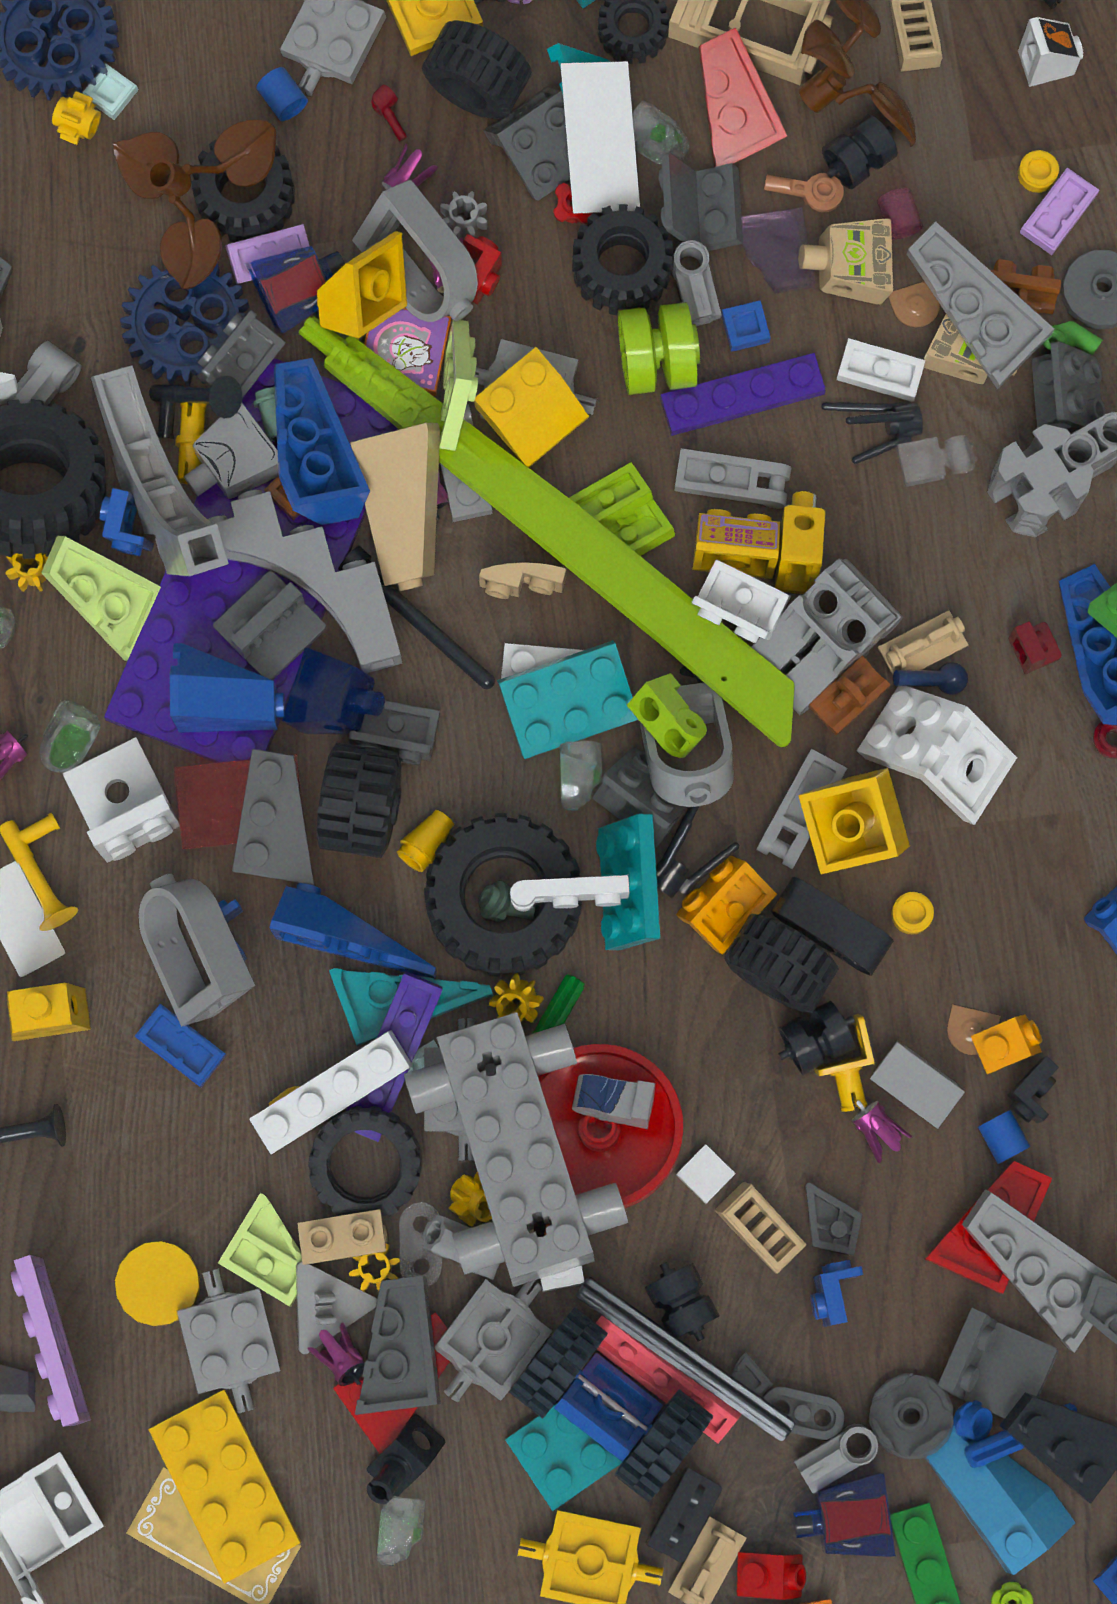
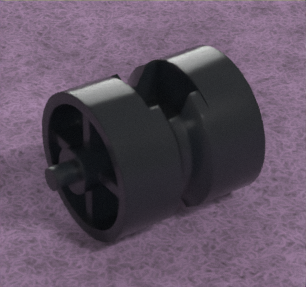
[822,114,898,189]
[778,1001,856,1075]
[645,1262,720,1342]

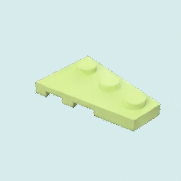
[439,320,478,451]
[41,536,161,661]

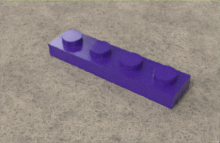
[660,353,826,436]
[346,971,443,1142]

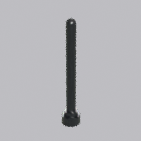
[338,546,495,689]

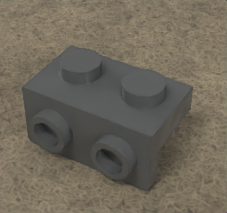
[197,310,286,397]
[349,696,440,765]

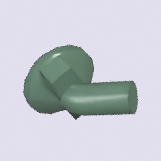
[479,881,539,922]

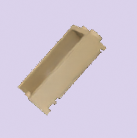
[668,0,834,85]

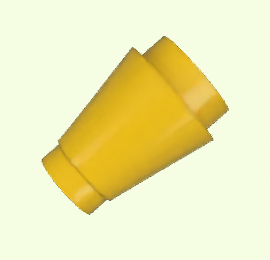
[397,810,454,872]

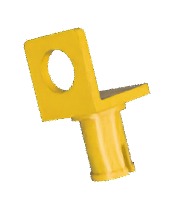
[814,1014,874,1112]

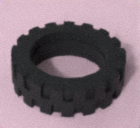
[308,1106,422,1216]

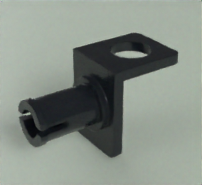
[367,1414,446,1504]

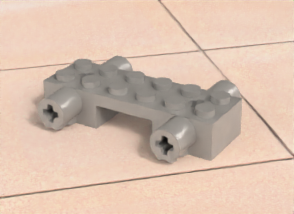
[404,1012,628,1287]

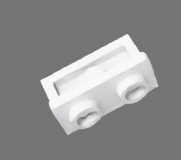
[692,559,791,643]

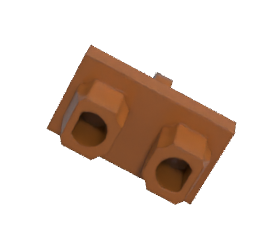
[990,259,1061,314]
[808,655,891,736]

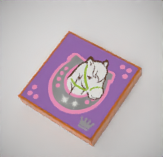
[364,308,452,396]

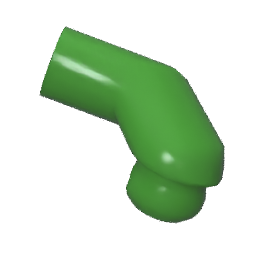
[1043,321,1103,355]

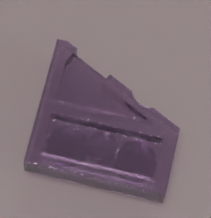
[741,207,816,294]

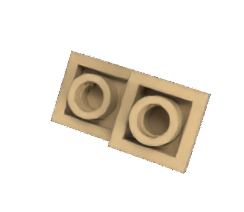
[479,562,567,599]

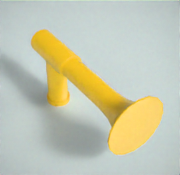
[0,813,78,931]

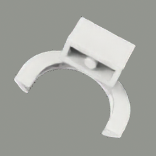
[0,1452,104,1604]

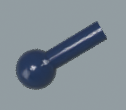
[893,662,968,695]

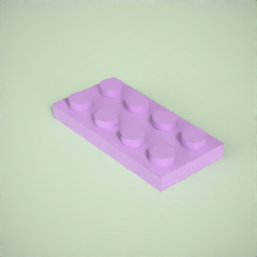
[11,1255,91,1427]

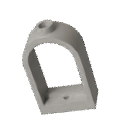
[352,180,478,322]
[639,683,734,807]
[139,874,255,1027]

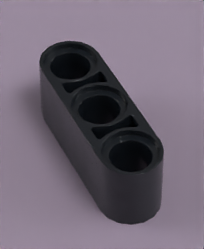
[771,877,894,976]

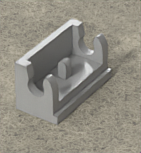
[870,1039,965,1129]

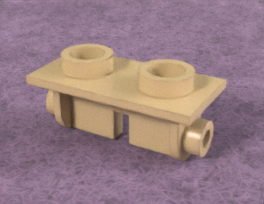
[878,610,969,674]
[297,1209,388,1265]
[668,1516,747,1604]

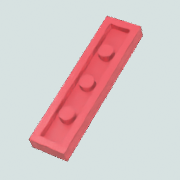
[596,1315,741,1443]

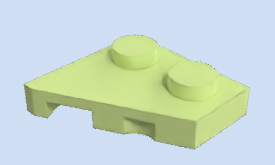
[218,1193,302,1307]

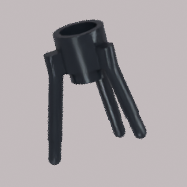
[821,402,923,464]
[656,806,739,898]

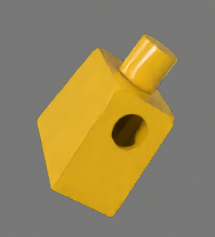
[775,491,825,594]
[7,983,91,1041]

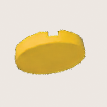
[115,1241,200,1326]

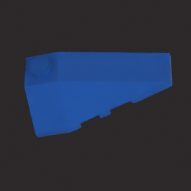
[274,358,370,525]
[1059,564,1117,725]
[269,883,437,979]

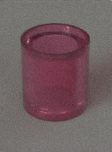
[877,188,923,240]

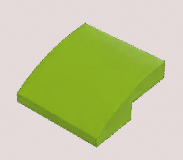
[569,462,675,556]

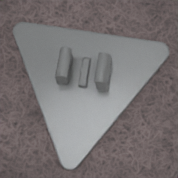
[296,1261,378,1354]

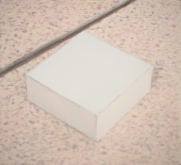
[676,1144,736,1204]

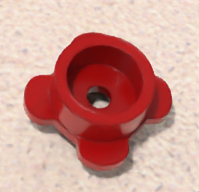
[554,183,593,223]

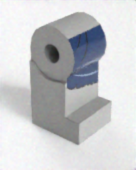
[572,1074,655,1129]

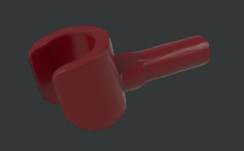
[371,84,407,142]

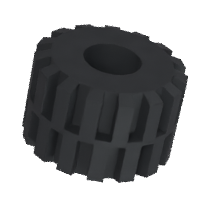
[316,742,401,858]

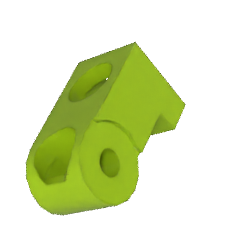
[627,673,707,758]

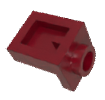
[1008,621,1062,674]

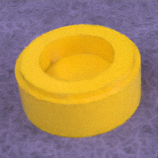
[1018,150,1059,193]
[891,892,934,935]

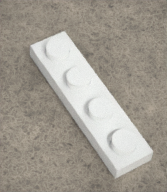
[249,1030,413,1154]

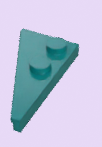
[329,968,493,1047]

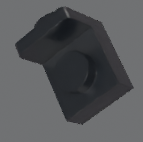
[1007,1056,1059,1123]

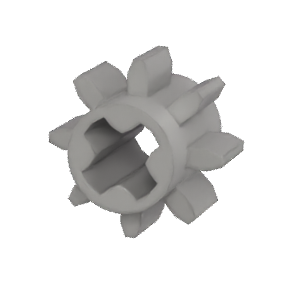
[440,191,488,239]

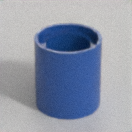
[256,67,308,121]
[978,1110,1031,1164]

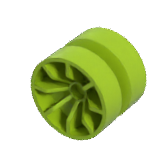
[618,302,700,395]

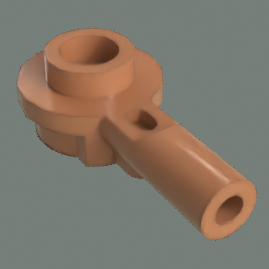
[764,173,844,212]

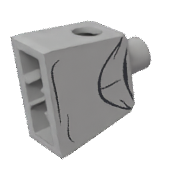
[183,404,279,499]

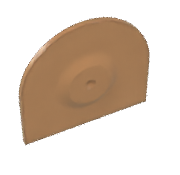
[888,281,940,327]
[947,1004,1001,1055]

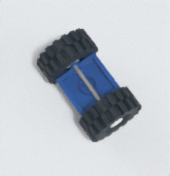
[509,1307,713,1502]

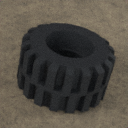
[422,20,532,119]
[191,139,295,243]
[572,204,673,315]
[724,914,839,1013]

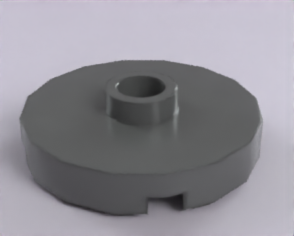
[1062,250,1117,329]
[869,1373,954,1459]

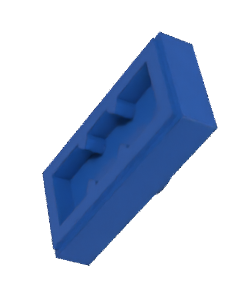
[134,1004,227,1088]

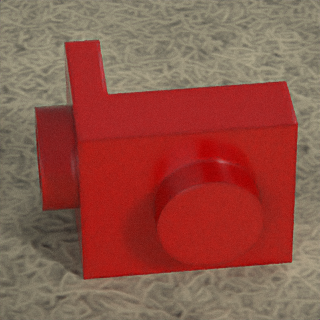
[463,234,502,305]
[737,1552,806,1600]

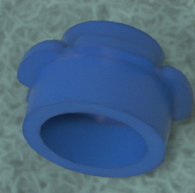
[954,1400,993,1442]

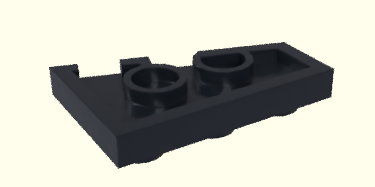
[999,1392,1117,1504]

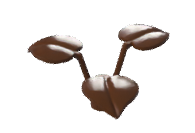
[798,0,916,147]
[113,120,276,289]

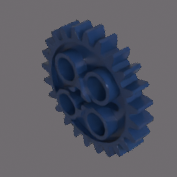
[0,0,119,101]
[120,264,250,387]

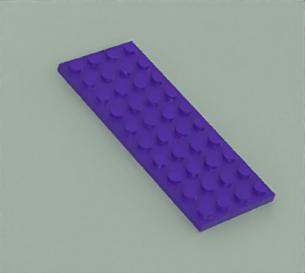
[104,358,399,775]

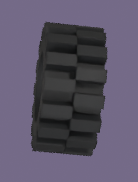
[598,0,669,64]

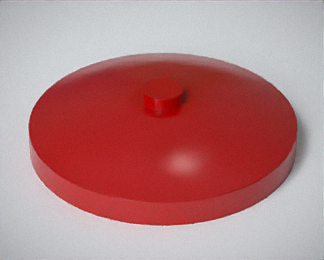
[538,1044,683,1208]

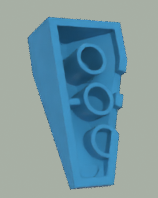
[925,1426,1075,1575]

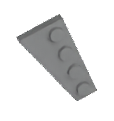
[907,222,1054,390]
[962,1189,1117,1353]

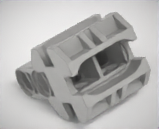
[987,412,1117,537]
[752,558,903,716]

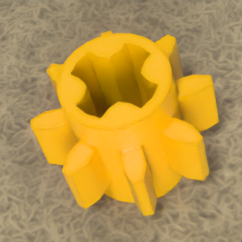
[52,91,101,145]
[5,553,48,592]
[489,973,544,1023]
[449,1171,492,1227]
[349,1243,401,1291]

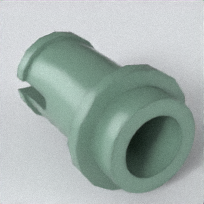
[253,387,277,442]

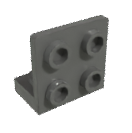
[483,87,570,200]
[659,153,743,251]
[937,1308,1058,1419]

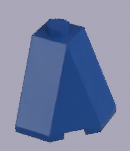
[170,643,285,733]

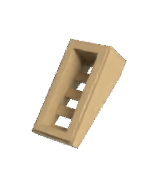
[890,0,942,72]
[715,1182,806,1274]

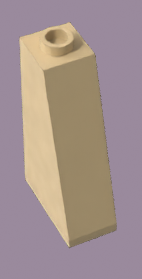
[350,423,440,591]

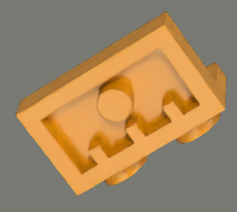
[676,856,777,954]

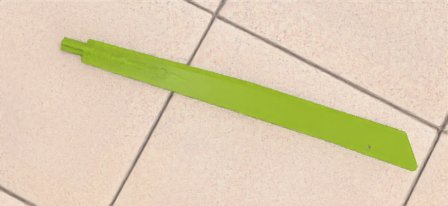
[299,316,795,747]

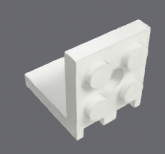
[857,686,1017,825]
[63,737,181,863]

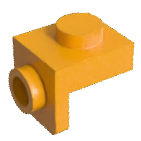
[971,1014,1042,1074]

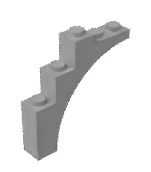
[91,365,229,576]
[155,490,402,674]

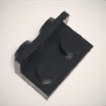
[645,1467,722,1563]

